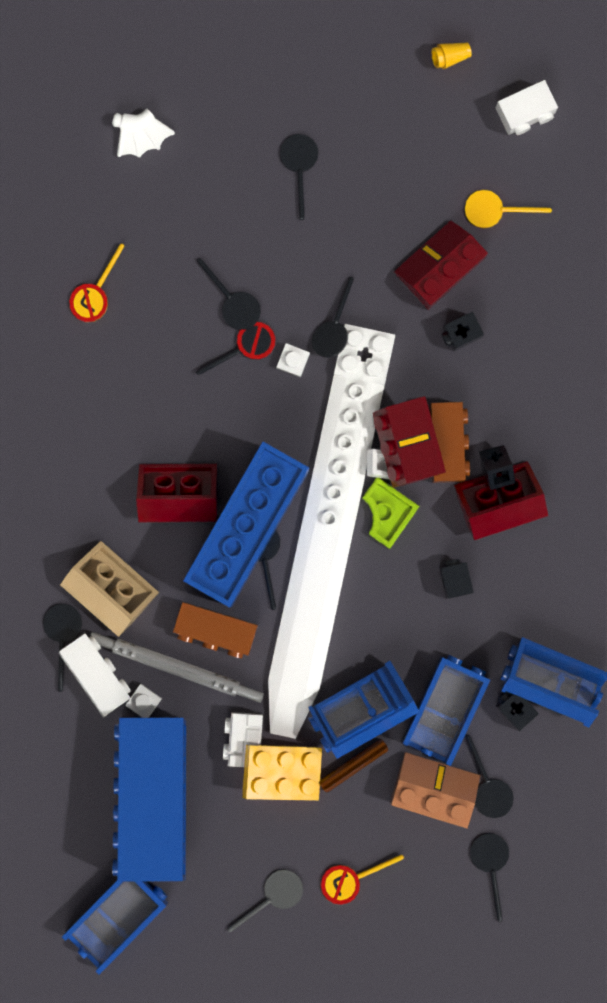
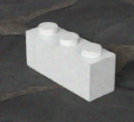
[58,634,131,717]

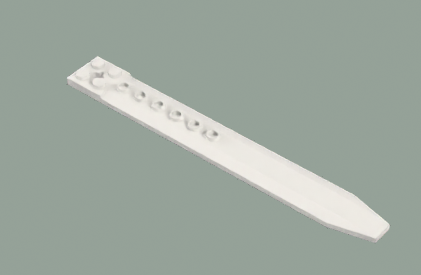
[268,324,395,739]

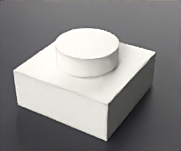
[276,343,310,378]
[367,449,389,479]
[125,684,162,718]

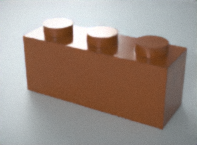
[430,402,470,483]
[173,602,258,659]

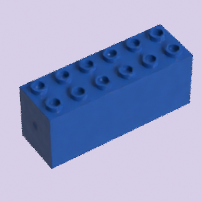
[183,442,309,608]
[113,718,186,882]

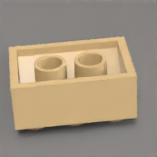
[60,541,159,637]

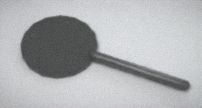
[228,869,303,932]

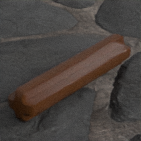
[319,739,389,793]

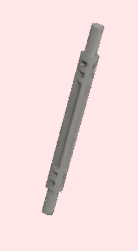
[90,632,264,703]

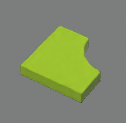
[362,477,420,549]

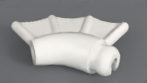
[112,108,175,158]

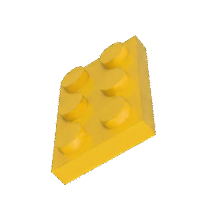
[242,745,322,800]

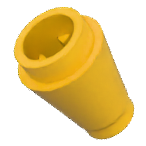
[431,42,472,69]

